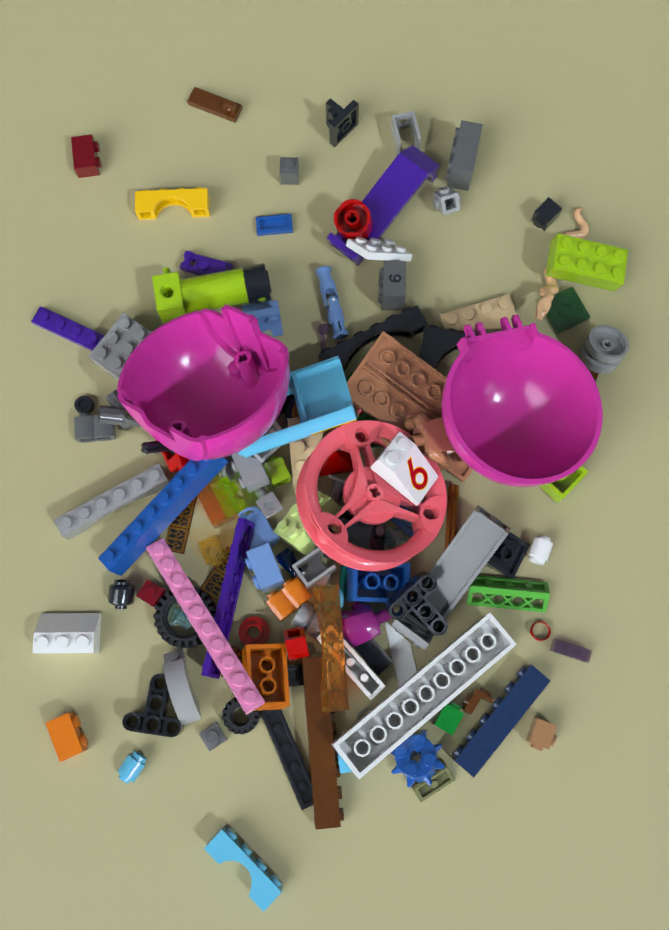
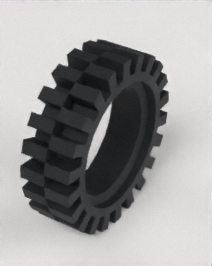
[153,587,216,648]

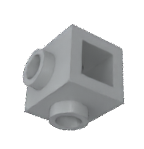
[433,186,461,215]

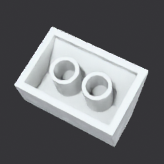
[33,613,101,654]

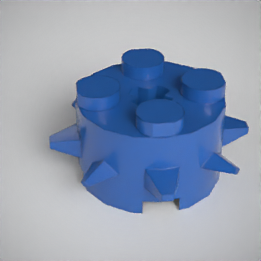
[391,731,445,788]

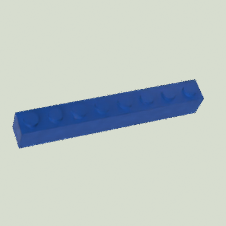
[98,457,228,576]

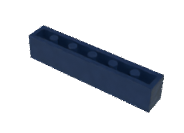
[452,664,551,778]

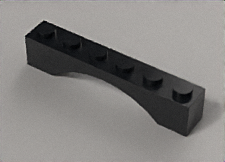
[318,305,428,372]

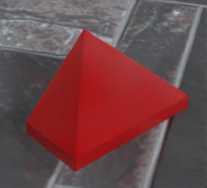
[319,451,353,477]

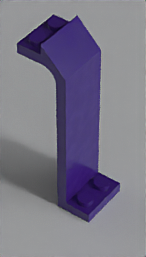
[327,145,440,266]

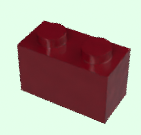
[71,134,102,178]

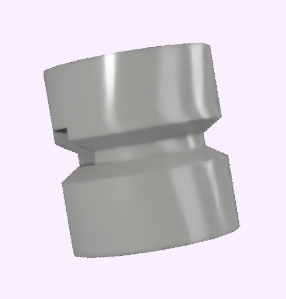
[292,603,328,639]

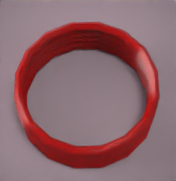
[530,621,551,641]

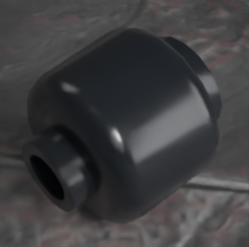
[108,579,135,609]

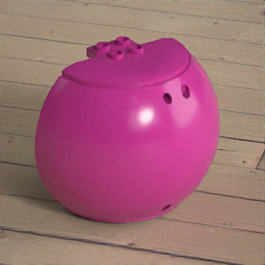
[117,305,290,461]

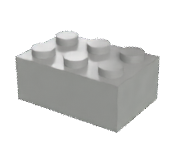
[88,313,152,381]

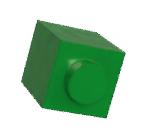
[433,701,464,736]

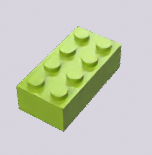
[545,233,628,291]

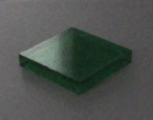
[546,286,590,334]

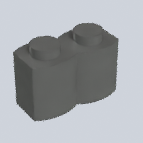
[74,413,116,443]

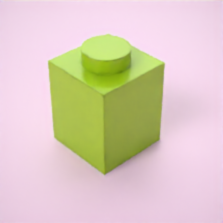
[264,456,292,488]

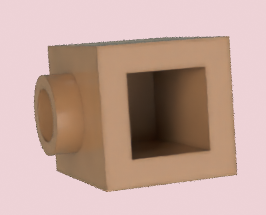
[526,717,557,751]

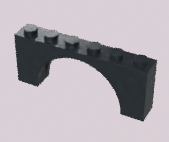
[418,325,476,369]

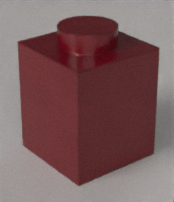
[136,579,166,607]

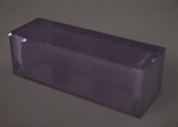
[550,638,592,663]

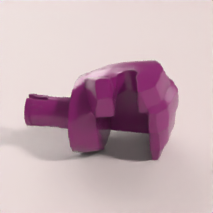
[337,602,395,647]

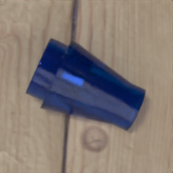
[275,547,302,577]

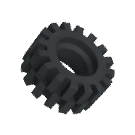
[222,698,260,735]

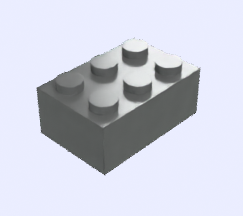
[445,120,483,191]

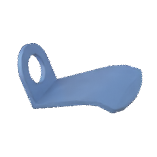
[238,506,280,549]

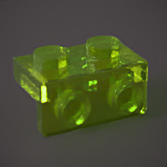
[210,476,248,518]

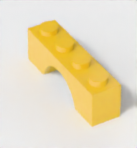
[135,187,210,220]

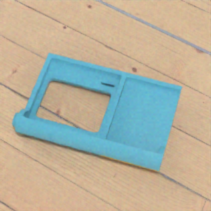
[238,356,357,458]

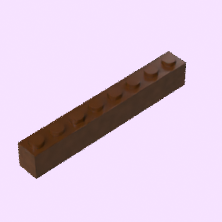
[301,656,344,830]

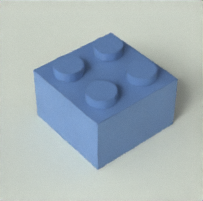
[245,543,285,592]

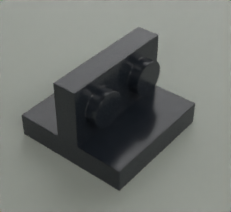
[326,98,359,147]

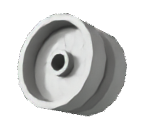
[579,325,629,374]

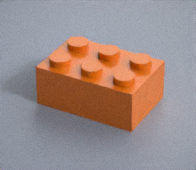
[241,643,290,711]

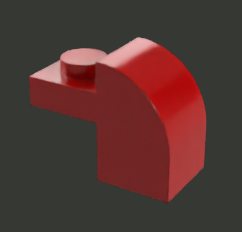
[283,626,309,661]

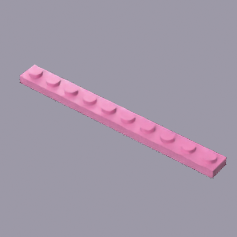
[146,538,265,715]

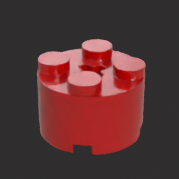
[334,199,373,241]

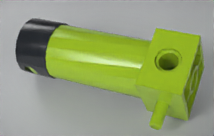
[152,263,272,324]

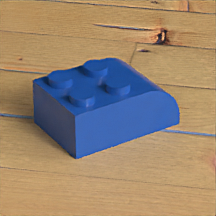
[346,563,410,603]

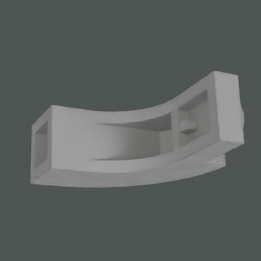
[163,648,201,725]

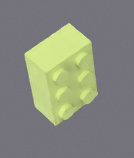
[273,491,342,556]

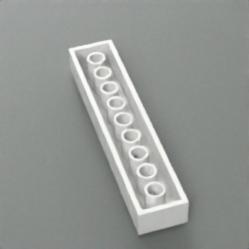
[331,613,517,779]

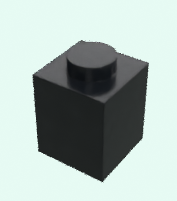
[531,197,562,231]

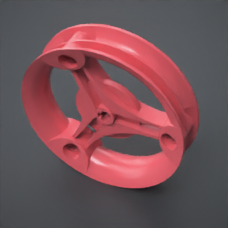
[296,420,447,571]

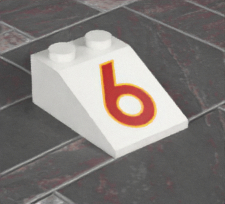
[370,432,439,506]

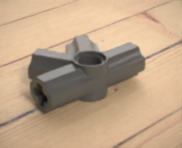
[98,390,141,429]

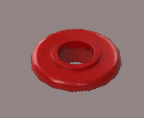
[238,616,270,645]

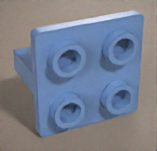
[242,300,283,337]

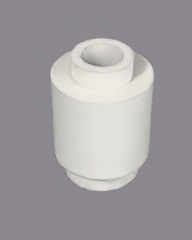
[528,535,553,566]

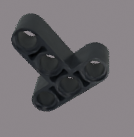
[385,571,448,636]
[122,674,184,737]

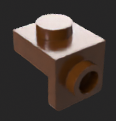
[462,687,494,714]

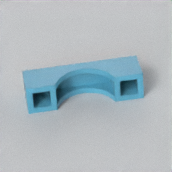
[204,826,283,912]

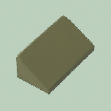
[411,758,455,802]

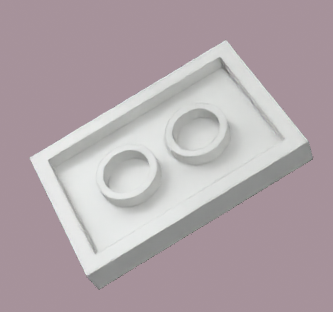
[346,237,413,261]

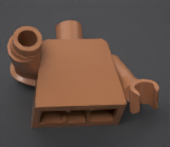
[404,413,455,471]

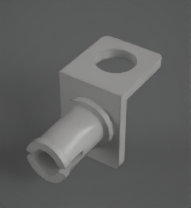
[328,474,345,502]
[253,487,283,518]

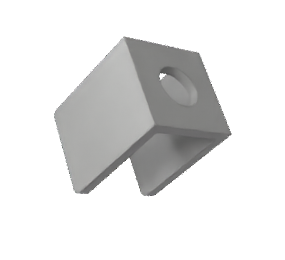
[390,111,421,155]
[292,548,336,589]

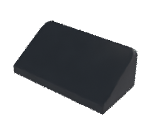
[353,639,394,676]

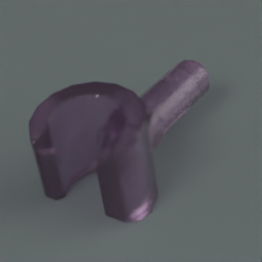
[318,323,330,350]

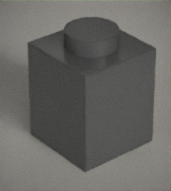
[280,157,299,185]

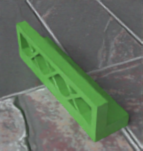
[467,575,550,613]

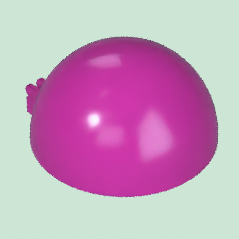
[441,314,603,487]

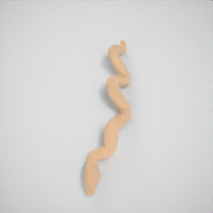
[535,208,589,321]

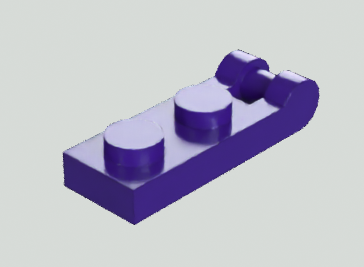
[179,250,233,275]

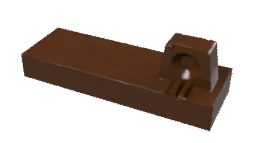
[187,87,243,123]

